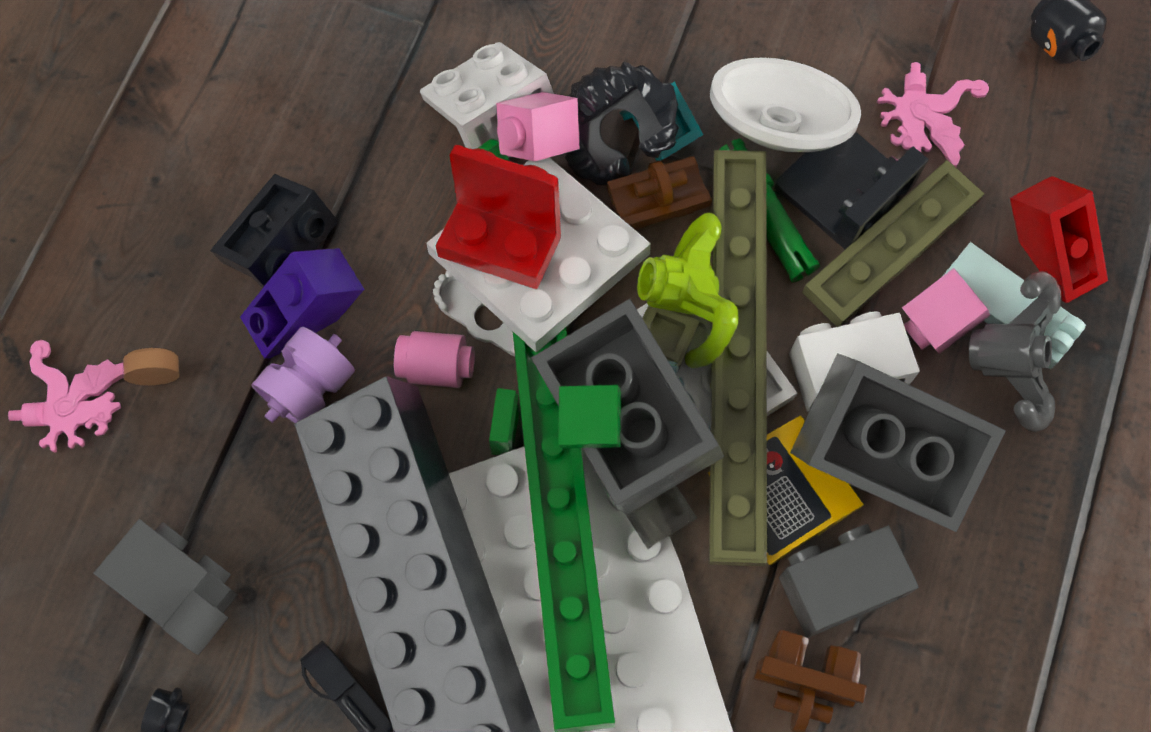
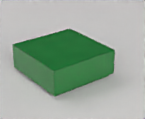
[558,385,621,448]
[489,388,520,455]

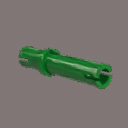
[719,138,821,283]

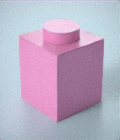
[496,92,580,162]
[902,268,990,354]

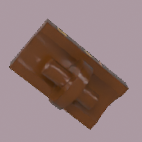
[607,156,712,230]
[753,630,867,732]

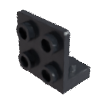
[774,132,929,250]

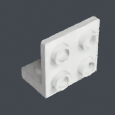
[420,42,554,158]

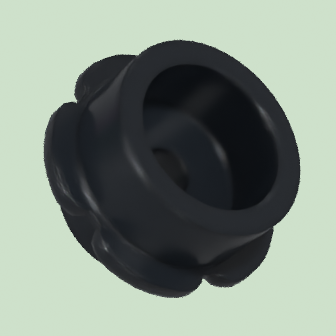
[141,687,190,732]

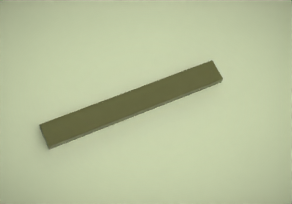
[709,150,767,566]

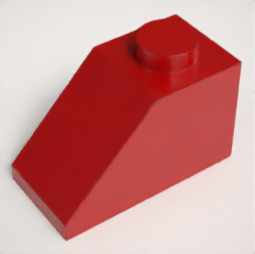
[1010,176,1108,303]

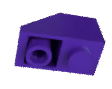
[240,248,365,359]

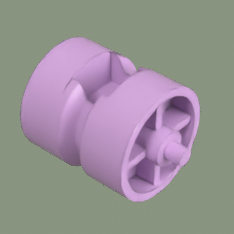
[251,327,355,423]

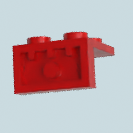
[435,145,561,290]

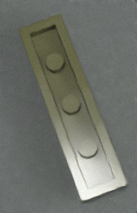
[802,160,984,327]

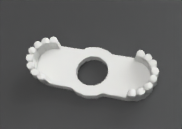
[433,271,515,356]

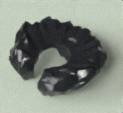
[565,62,679,185]

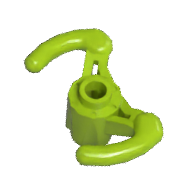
[637,213,738,369]

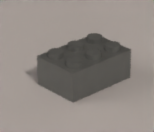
[531,299,724,515]
[790,353,1006,532]

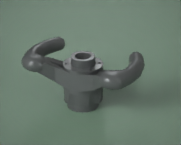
[969,271,1061,432]

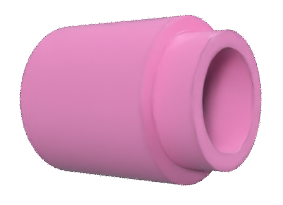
[394,331,475,388]

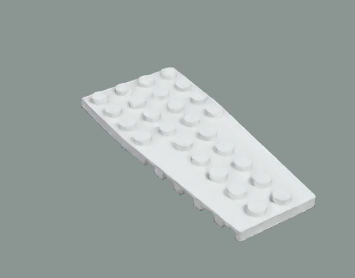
[449,447,733,732]

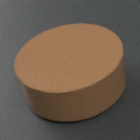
[123,348,179,386]

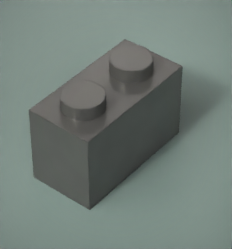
[778,524,919,638]

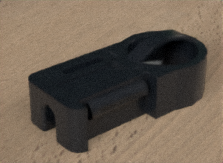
[300,640,394,732]

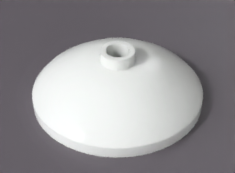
[710,58,861,152]

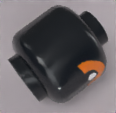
[1031,0,1107,64]

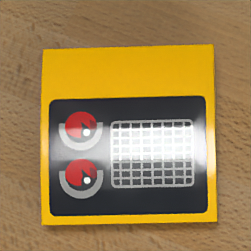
[708,415,864,565]

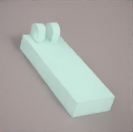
[943,242,1086,369]

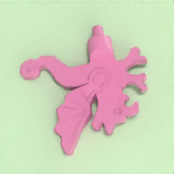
[877,62,989,167]
[8,340,124,453]

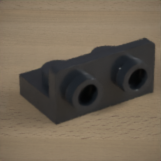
[210,174,337,288]

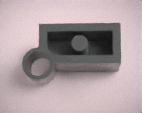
[93,519,238,655]

